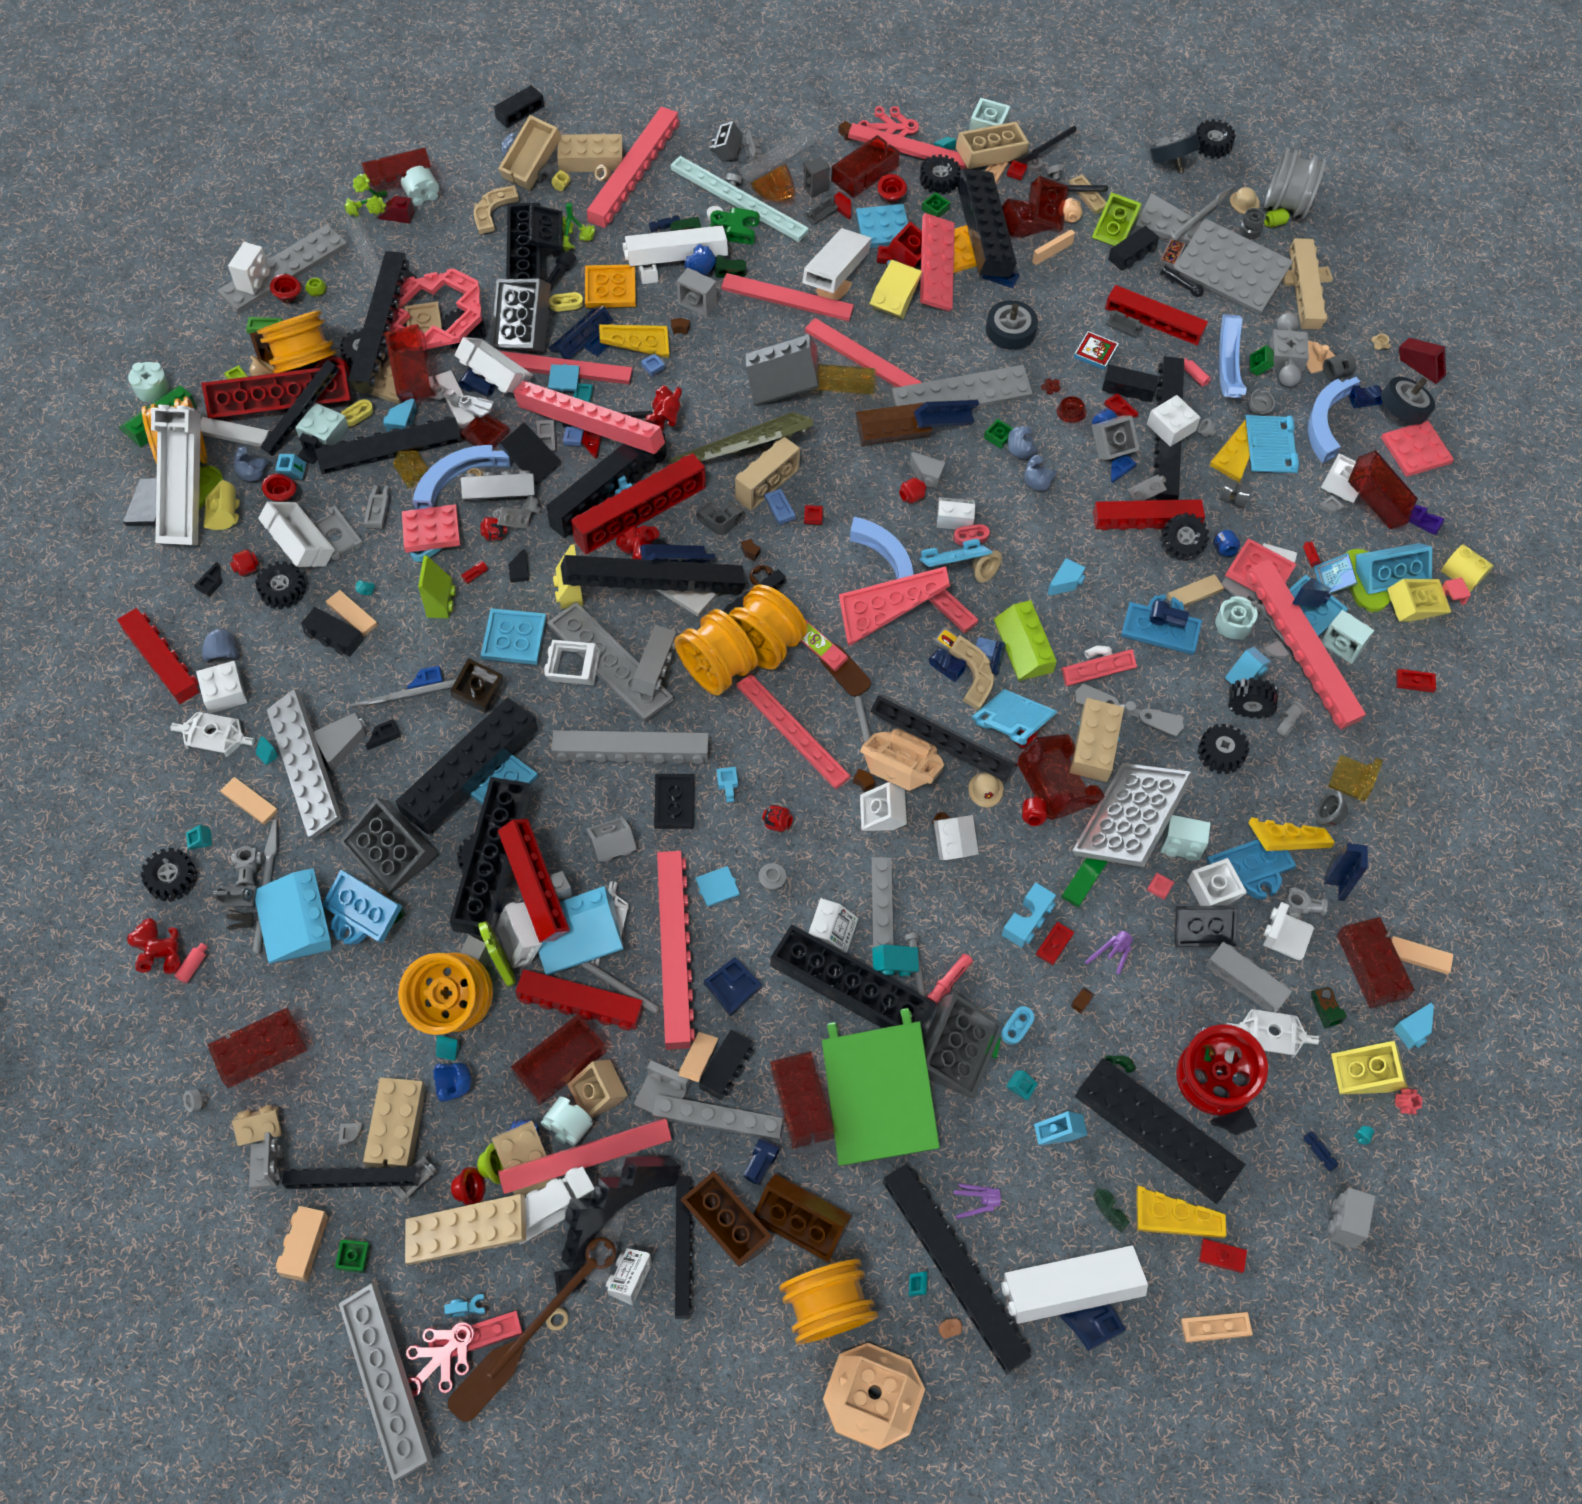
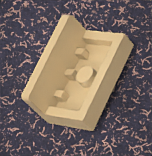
[232,1105,282,1146]

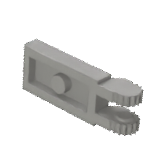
[364,485,390,529]

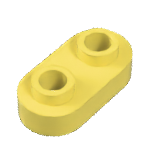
[549,292,583,312]
[341,399,373,427]

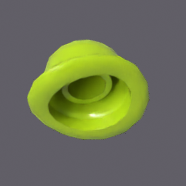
[477,1143,504,1184]

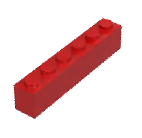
[1105,285,1208,346]
[1093,499,1205,530]
[117,608,200,704]
[498,819,570,943]
[515,969,643,1031]

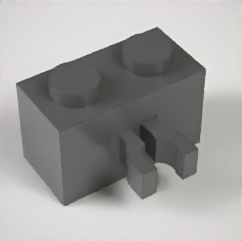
[709,121,743,161]
[803,157,830,198]

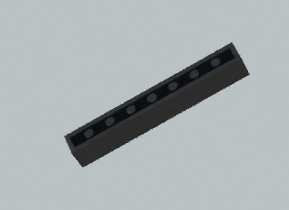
[315,416,461,474]
[870,695,1018,782]

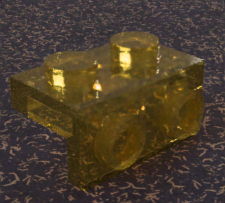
[393,451,429,488]

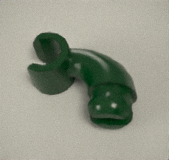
[1104,1055,1136,1073]

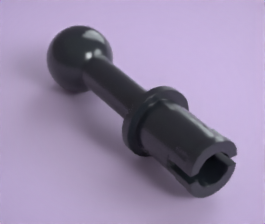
[1160,265,1204,297]

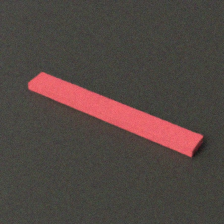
[848,123,968,170]
[721,273,854,321]
[805,318,922,387]
[500,351,633,385]
[736,674,850,789]
[498,1118,672,1194]

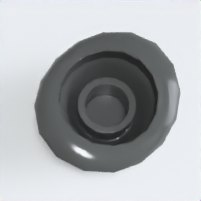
[1316,790,1348,825]

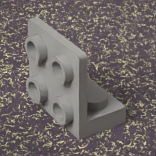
[634,1060,690,1122]
[249,1132,282,1189]

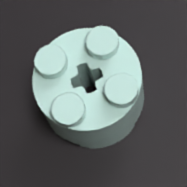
[401,166,439,206]
[128,362,170,402]
[1215,596,1258,640]
[541,1097,593,1147]

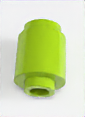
[1264,208,1289,228]

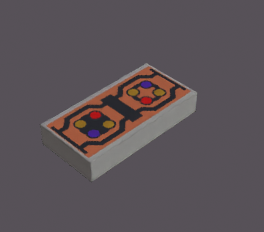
[1159,238,1186,269]

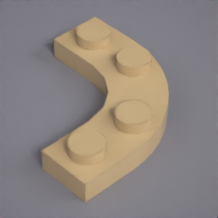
[474,185,519,235]
[949,635,994,711]

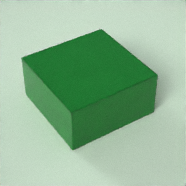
[921,192,951,218]
[1250,345,1274,376]
[984,419,1013,449]
[335,1240,371,1273]

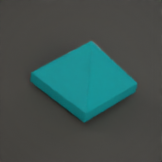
[908,1271,929,1297]

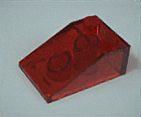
[1029,176,1068,231]
[1002,198,1056,238]

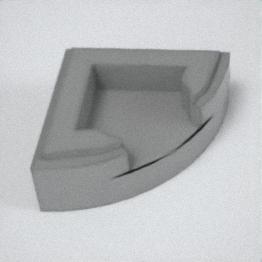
[1319,495,1345,513]
[1262,641,1290,660]
[338,1123,363,1147]

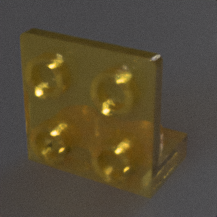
[1328,755,1383,802]

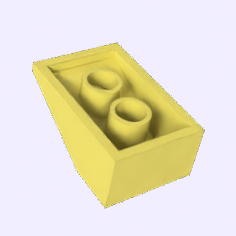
[869,260,922,319]
[553,544,583,609]
[1387,579,1451,622]
[1331,1041,1408,1095]

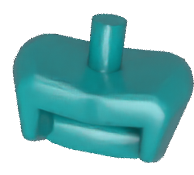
[355,580,376,596]
[1354,1126,1375,1145]

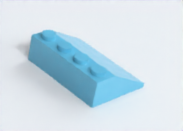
[255,868,331,964]
[538,886,624,975]

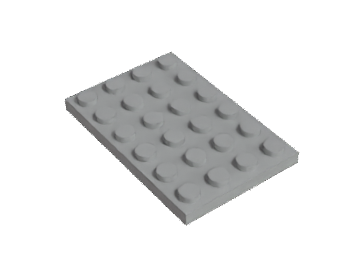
[1173,218,1293,315]
[1072,763,1193,867]

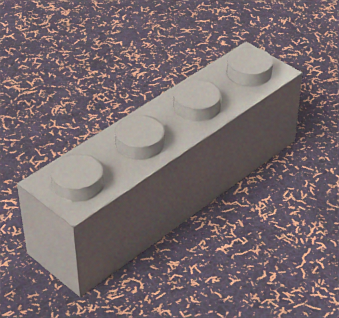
[461,471,536,500]
[631,625,676,697]
[1205,942,1292,1013]

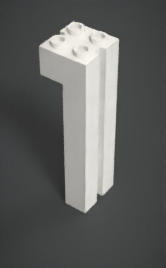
[151,405,201,545]

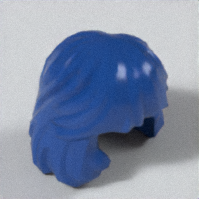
[684,244,716,276]
[433,1063,472,1102]

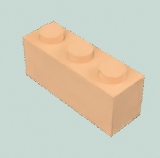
[276,1206,328,1282]

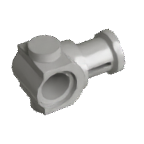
[231,846,263,887]
[1284,888,1328,918]

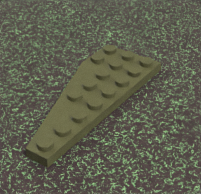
[667,412,814,464]

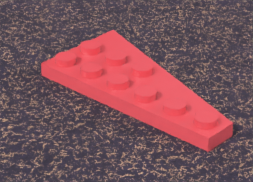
[839,567,951,646]

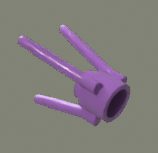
[1085,931,1133,974]
[954,1183,1001,1219]

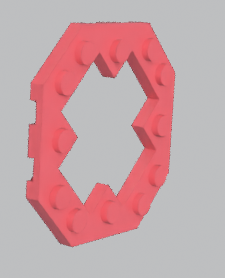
[388,268,482,352]

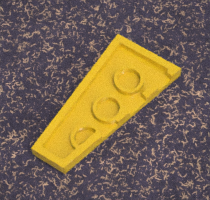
[599,324,669,358]
[1209,419,1254,483]
[1248,817,1335,851]
[1136,1185,1226,1238]

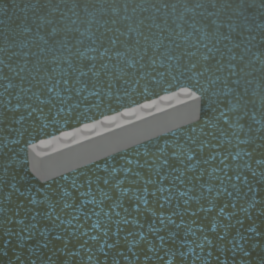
[552,730,708,764]

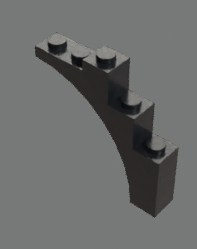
[561,1156,680,1271]

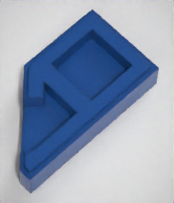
[1111,454,1137,483]
[407,666,443,689]

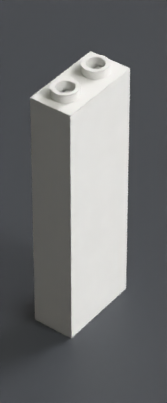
[622,226,728,266]
[802,228,872,293]
[1001,1245,1148,1324]

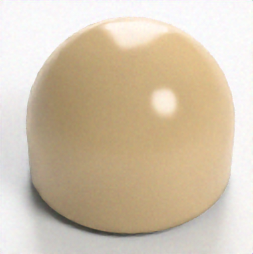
[594,165,611,181]
[545,1306,568,1331]

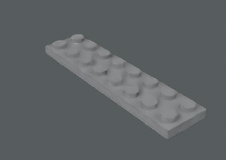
[217,224,348,313]
[891,365,1033,407]
[547,602,674,722]
[267,689,342,839]
[339,1283,433,1481]

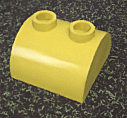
[204,480,240,530]
[1441,544,1494,592]

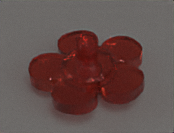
[1041,378,1061,394]

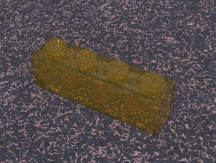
[812,364,876,395]

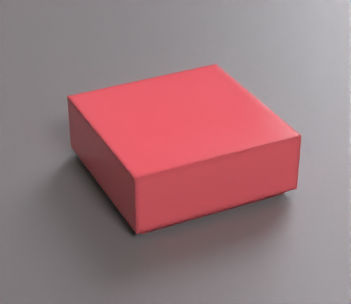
[1147,873,1174,900]

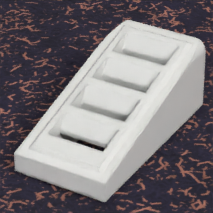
[637,264,658,284]

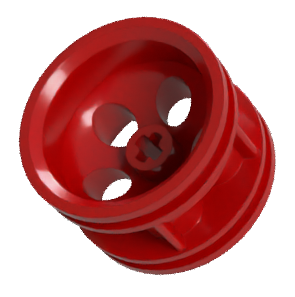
[1176,1024,1268,1116]

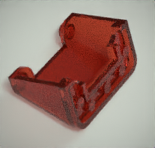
[1018,734,1105,820]

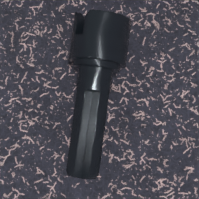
[545,249,576,290]

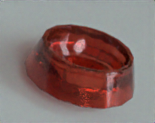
[1056,396,1087,423]

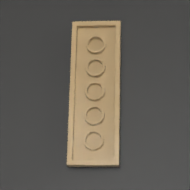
[405,1194,526,1265]

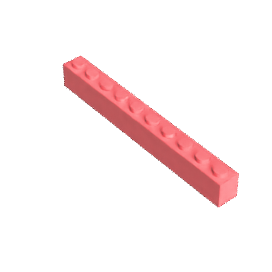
[587,106,680,228]
[513,380,665,454]
[1246,559,1366,730]
[657,851,695,1050]

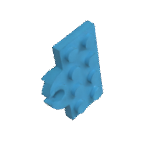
[1121,595,1202,655]
[1206,839,1296,900]
[322,870,402,945]

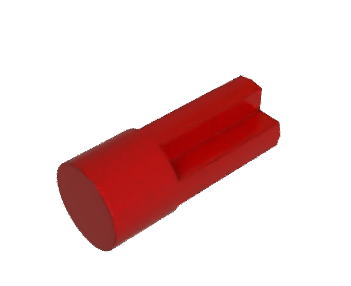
[1303,541,1321,567]
[461,561,488,584]

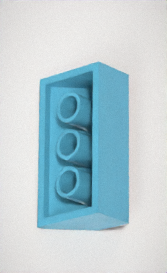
[1356,543,1432,594]

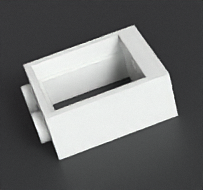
[544,640,601,686]
[496,902,542,968]

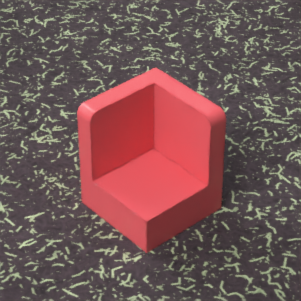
[1442,577,1471,605]

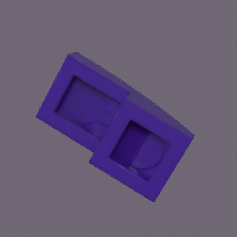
[1403,503,1444,535]

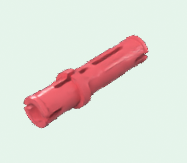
[926,953,973,1006]

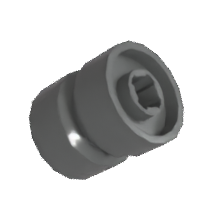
[1239,208,1266,239]
[1323,352,1356,380]
[1220,478,1252,508]

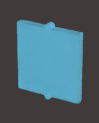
[548,364,580,392]
[695,866,740,907]

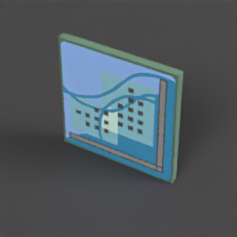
[1313,553,1358,594]

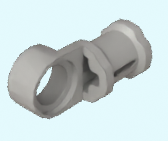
[1276,701,1306,738]

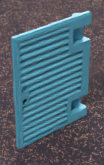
[1245,415,1299,473]
[919,539,993,567]
[971,689,1057,745]

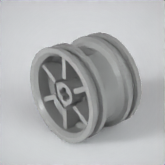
[1264,147,1326,220]

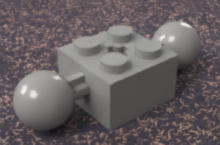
[1269,313,1309,387]

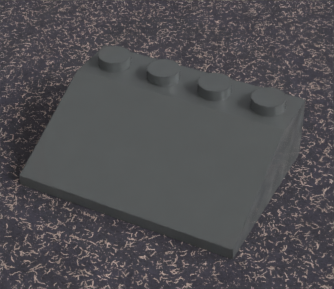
[490,279,551,352]
[746,335,819,406]
[339,798,437,895]
[924,993,1004,1098]

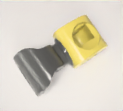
[538,162,570,191]

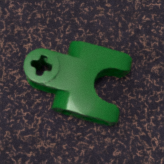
[710,208,760,245]

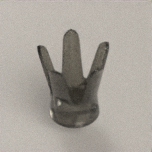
[226,909,259,930]

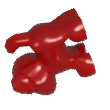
[645,385,682,431]
[616,525,660,559]
[127,918,181,974]

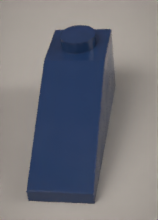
[1293,578,1332,607]

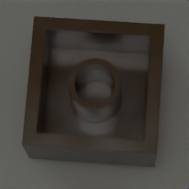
[450,658,503,713]

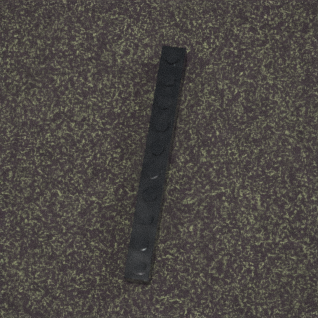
[348,251,409,394]
[1153,356,1184,500]
[560,555,746,594]
[883,1164,1032,1375]

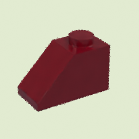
[378,196,414,224]

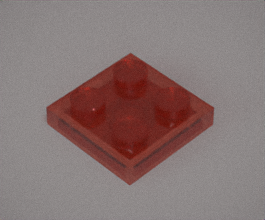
[460,414,510,448]

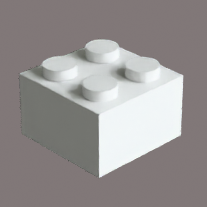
[228,242,270,295]
[1147,395,1201,447]
[196,661,248,714]

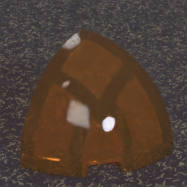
[750,163,795,201]

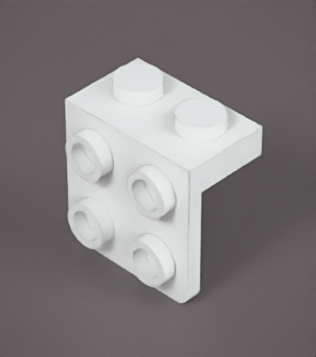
[1263,902,1314,960]

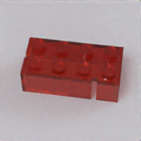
[831,135,900,198]
[360,147,431,186]
[384,324,436,403]
[1348,450,1418,529]
[1337,917,1415,1009]
[207,1007,308,1088]
[511,1014,606,1106]
[770,1051,834,1149]

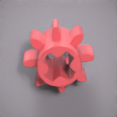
[1395,1088,1422,1114]

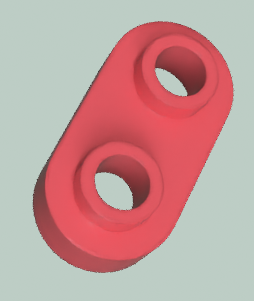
[954,524,990,546]

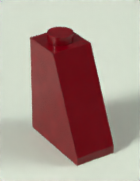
[1399,338,1446,384]

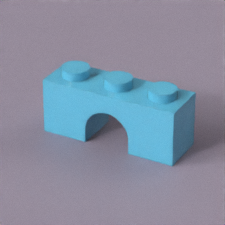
[1002,882,1056,948]

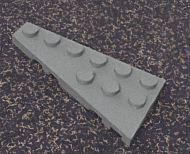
[1135,193,1202,245]

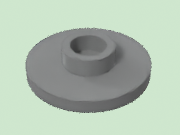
[758,863,786,890]

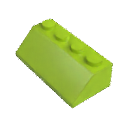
[994,600,1057,681]

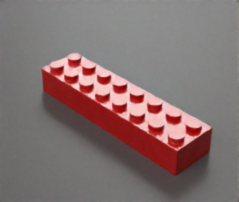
[201,365,352,418]
[571,453,706,555]

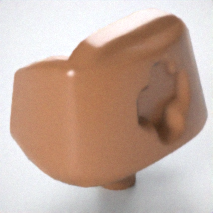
[938,1319,962,1339]

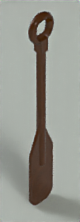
[749,565,871,697]
[448,1237,617,1422]

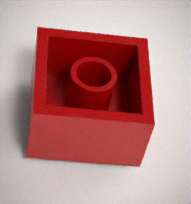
[886,221,922,268]

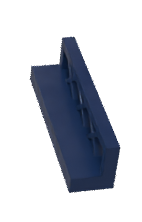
[549,306,613,359]
[914,400,980,428]
[640,544,715,563]
[1324,843,1368,901]

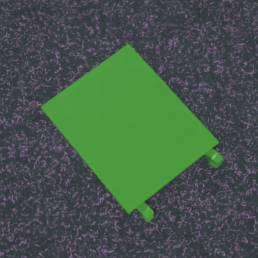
[822,1008,940,1166]

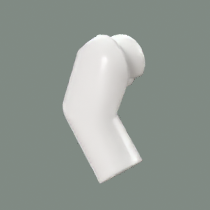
[1084,645,1113,659]

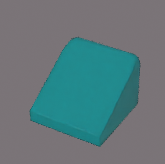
[934,137,956,150]
[255,736,278,765]
[186,824,213,850]
[436,1035,460,1061]
[1006,1070,1038,1101]

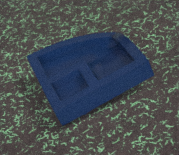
[704,957,762,1017]
[1060,1304,1126,1351]

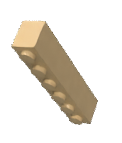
[1289,238,1327,329]

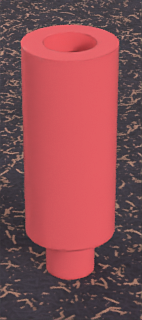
[1184,358,1211,387]
[174,943,207,984]

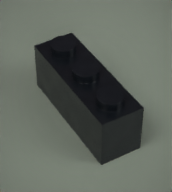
[494,85,544,128]
[1108,226,1159,271]
[1102,364,1159,402]
[301,607,364,657]
[699,1030,754,1101]

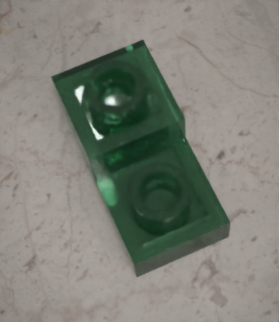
[1093,1187,1130,1233]

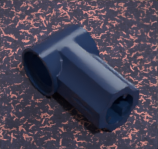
[458,368,496,397]
[1149,601,1189,628]
[743,1138,780,1185]

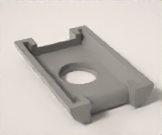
[310,505,362,560]

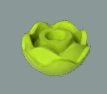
[305,278,327,297]

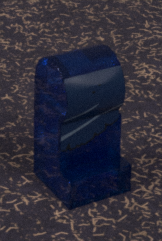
[1349,385,1383,409]
[928,648,967,683]

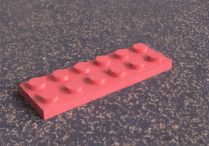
[920,213,955,311]

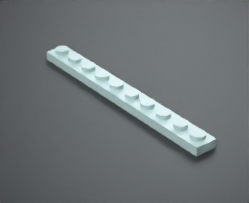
[670,156,809,242]

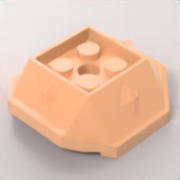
[860,729,944,791]
[823,1343,925,1451]

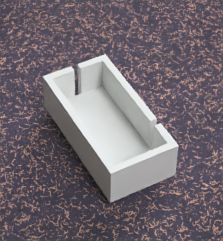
[454,337,533,393]
[258,501,335,567]
[518,1166,595,1245]

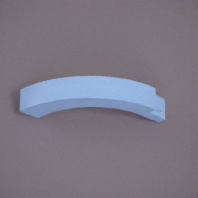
[1219,314,1247,398]
[1308,377,1360,463]
[413,445,511,510]
[850,517,913,579]

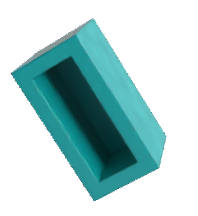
[872,944,919,978]

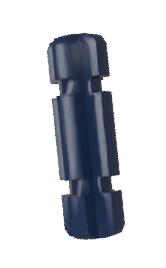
[649,215,680,232]
[990,641,1006,676]
[1303,1131,1339,1171]

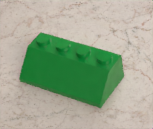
[119,385,197,448]

